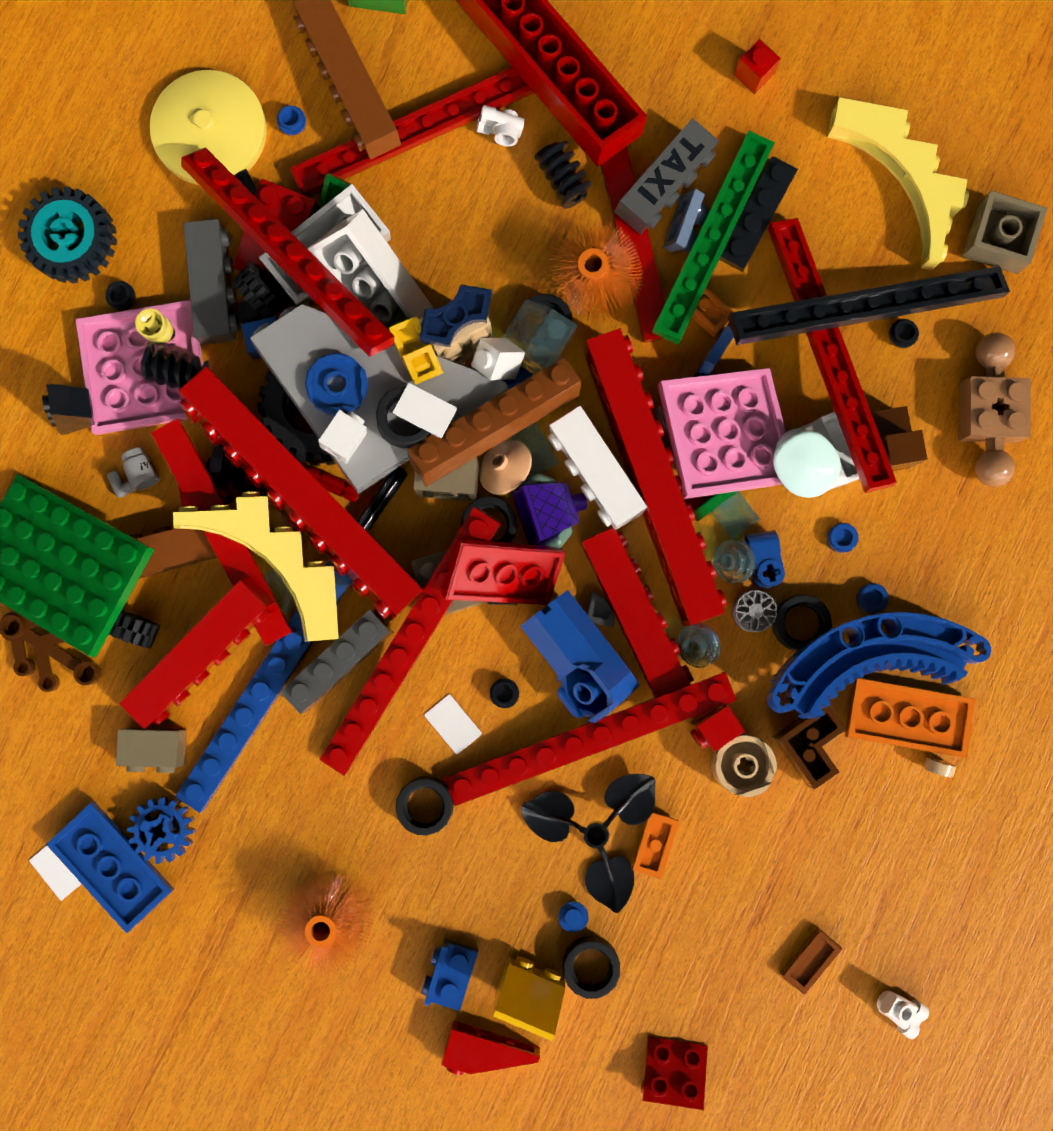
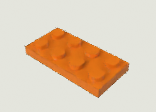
[845,678,975,758]

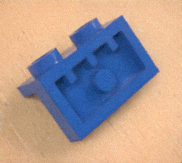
[421,939,478,1011]

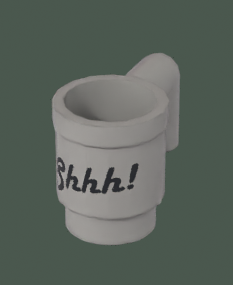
[107,447,160,498]

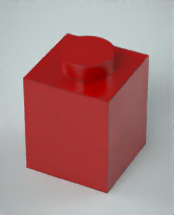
[734,39,781,94]

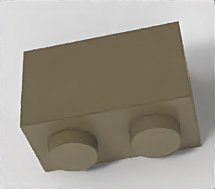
[116,728,186,773]

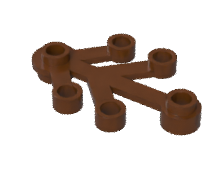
[0,612,101,692]

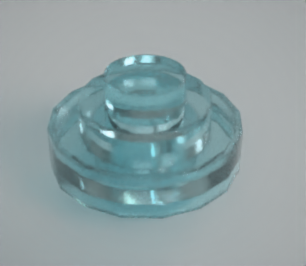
[713,539,756,583]
[677,623,721,668]

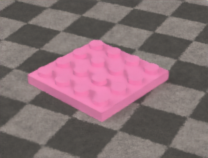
[76,300,203,435]
[657,368,786,499]

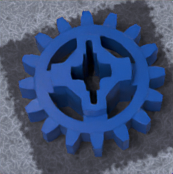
[127,796,196,864]

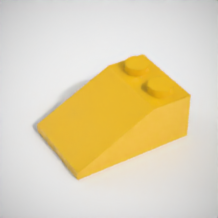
[493,956,565,1042]

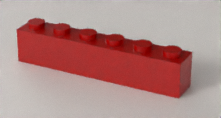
[581,527,694,698]
[119,576,275,729]

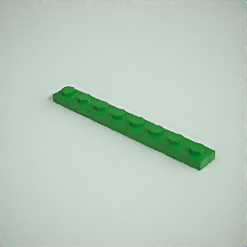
[652,131,775,345]

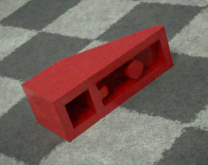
[441,1021,540,1075]

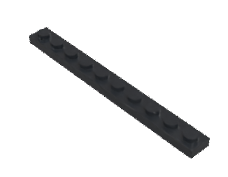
[728,266,1010,345]

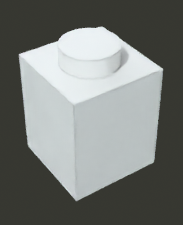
[471,338,525,380]
[318,410,367,464]

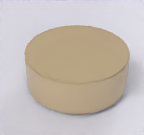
[923,756,957,778]

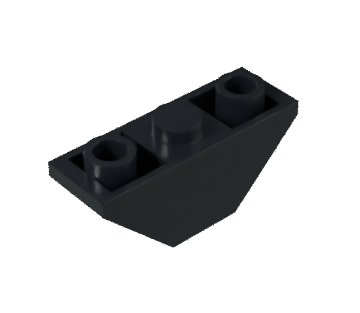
[42,384,95,435]

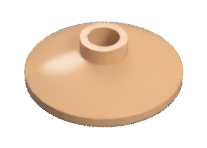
[479,440,532,495]

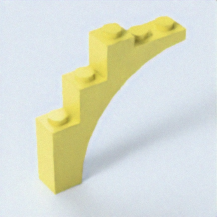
[827,97,969,271]
[173,492,339,642]

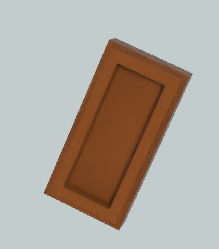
[779,926,843,995]

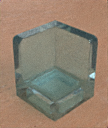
[711,491,760,539]
[265,570,295,614]

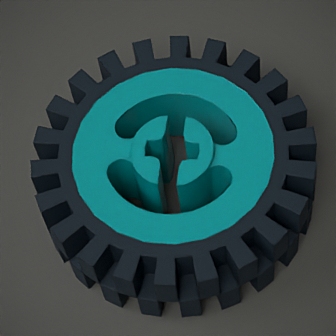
[18,187,117,283]

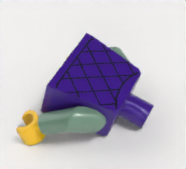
[500,473,587,548]

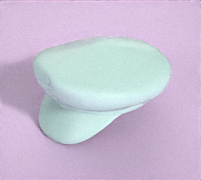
[773,428,841,498]

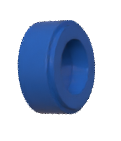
[827,523,858,553]
[856,583,888,613]

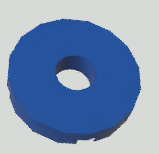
[305,353,368,416]

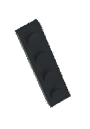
[719,156,798,272]

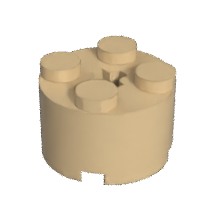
[710,733,777,797]

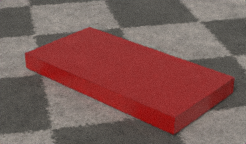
[441,539,566,605]

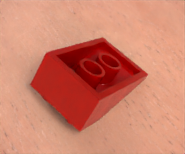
[234,178,319,288]

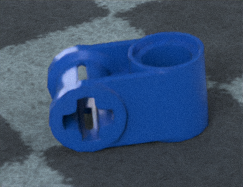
[744,530,785,589]

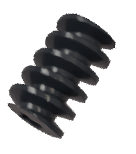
[534,141,592,209]
[141,343,209,389]

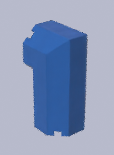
[520,590,640,723]

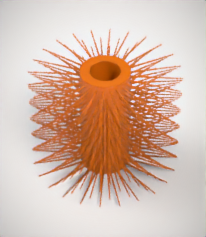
[548,219,644,321]
[275,870,375,977]

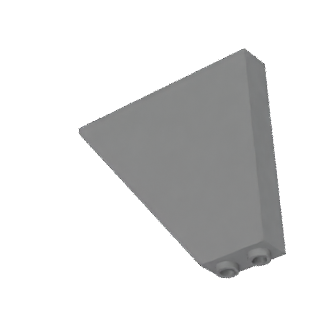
[250,304,509,494]

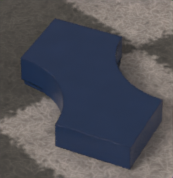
[419,284,492,348]
[694,323,734,377]

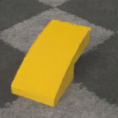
[388,316,443,385]

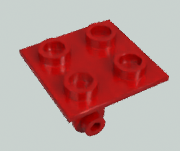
[641,1036,708,1111]

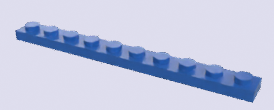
[175,558,353,813]

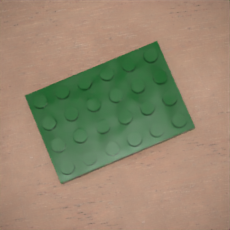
[0,474,155,658]

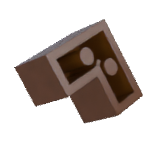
[871,406,928,471]
[772,706,847,790]

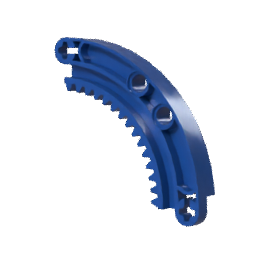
[767,612,991,719]

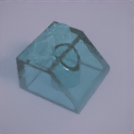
[502,299,577,374]

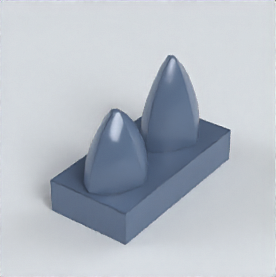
[662,189,710,253]

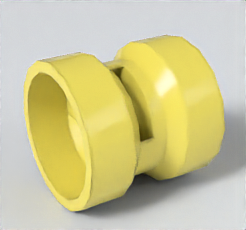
[135,308,173,345]

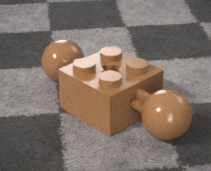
[958,332,1031,487]

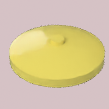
[150,70,267,185]

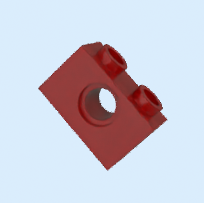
[690,705,745,752]

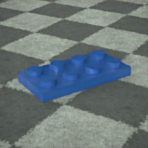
[46,801,174,933]

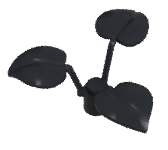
[521,774,656,913]

